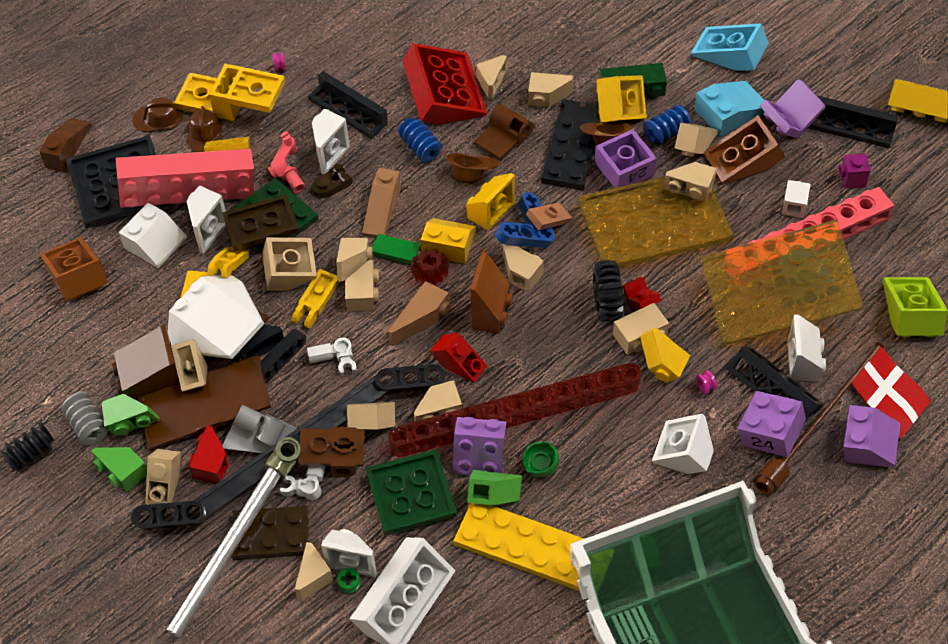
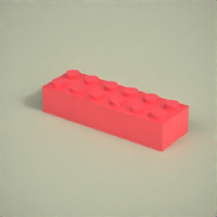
[116,149,254,208]

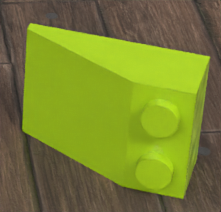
[883,277,948,337]

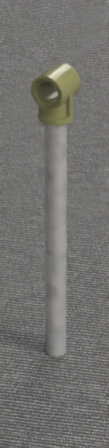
[167,437,300,638]

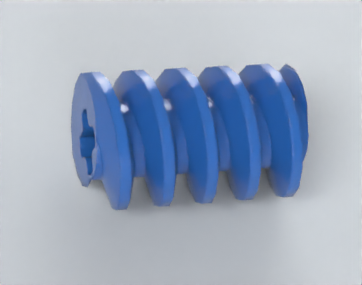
[643,105,692,144]
[398,118,443,163]

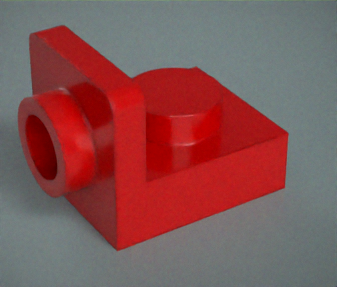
[623,277,662,310]

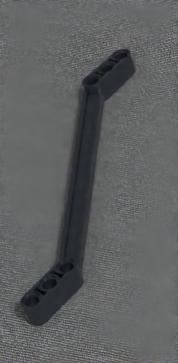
[131,364,445,530]

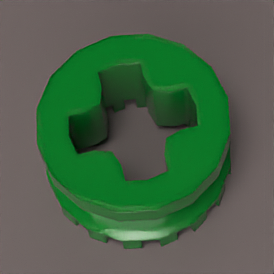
[337,568,361,594]

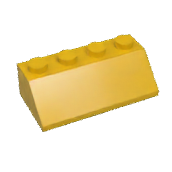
[888,79,948,123]

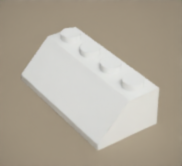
[350,537,455,644]

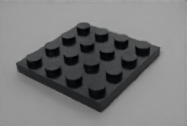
[66,135,168,228]

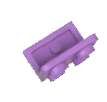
[760,80,825,138]
[453,417,506,476]

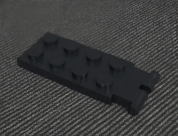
[541,99,600,190]

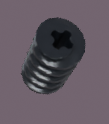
[0,421,54,472]

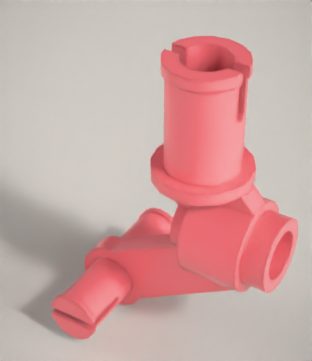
[267,132,306,194]

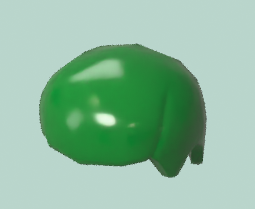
[522,441,560,478]

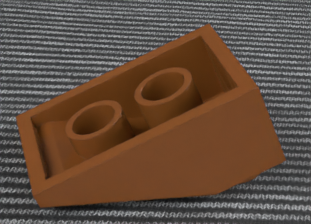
[704,116,786,184]
[39,237,108,301]
[470,251,513,334]

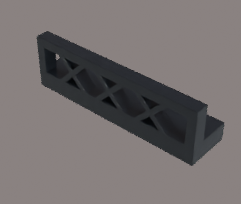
[308,71,388,139]
[807,95,899,149]
[726,346,824,424]

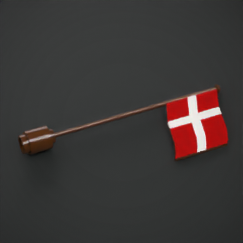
[755,341,930,495]

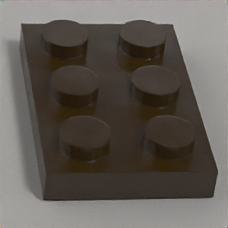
[222,194,299,252]
[232,506,309,560]

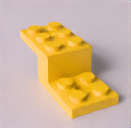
[174,64,285,121]

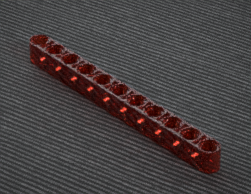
[388,363,642,457]

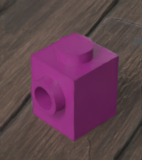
[838,153,871,189]

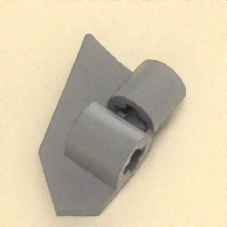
[222,405,297,453]

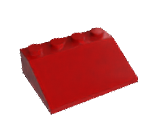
[402,43,488,125]

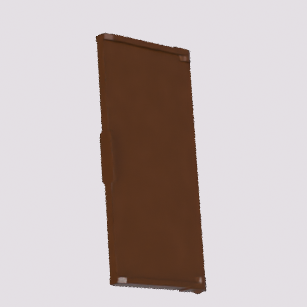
[138,355,271,450]

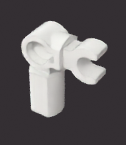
[307,338,357,377]
[280,466,326,500]

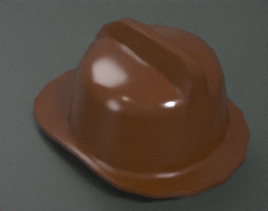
[132,97,183,132]
[188,106,222,152]
[580,122,632,145]
[447,153,499,183]

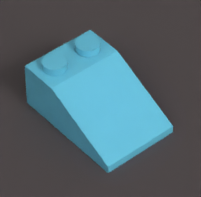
[691,23,769,71]
[694,81,765,137]

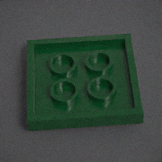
[231,178,319,252]
[366,449,457,536]

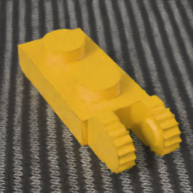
[207,246,249,278]
[291,269,341,329]

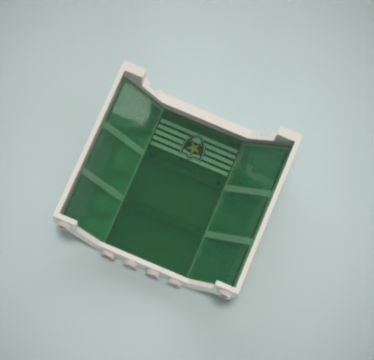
[570,481,832,644]

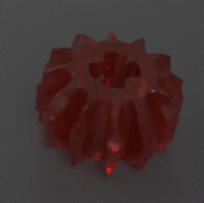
[411,248,449,285]

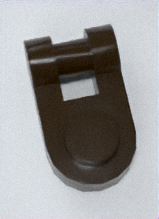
[312,164,353,198]

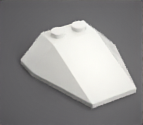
[168,275,264,359]

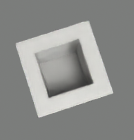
[782,180,810,218]

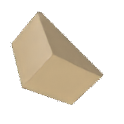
[476,55,507,100]
[171,339,208,392]
[347,402,395,429]
[295,542,333,600]

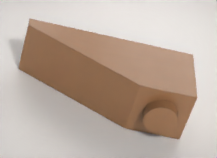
[362,168,401,238]
[388,281,451,346]

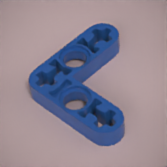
[495,192,555,248]

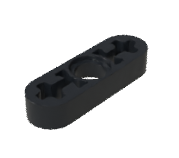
[261,329,307,383]

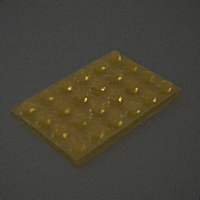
[577,176,734,267]
[700,219,863,346]

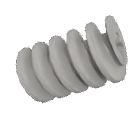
[62,391,108,445]

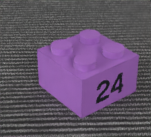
[595,129,657,192]
[738,391,806,457]

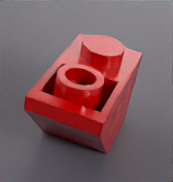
[430,333,488,383]
[188,425,230,484]

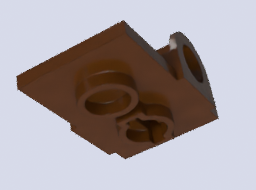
[474,103,535,160]
[299,427,364,478]

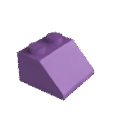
[844,405,900,468]

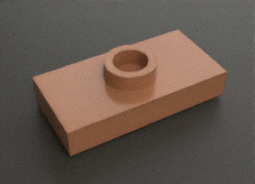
[526,202,572,230]

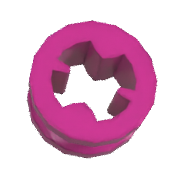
[273,52,286,72]
[695,370,717,395]

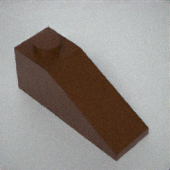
[39,118,91,172]

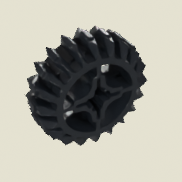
[592,260,624,322]

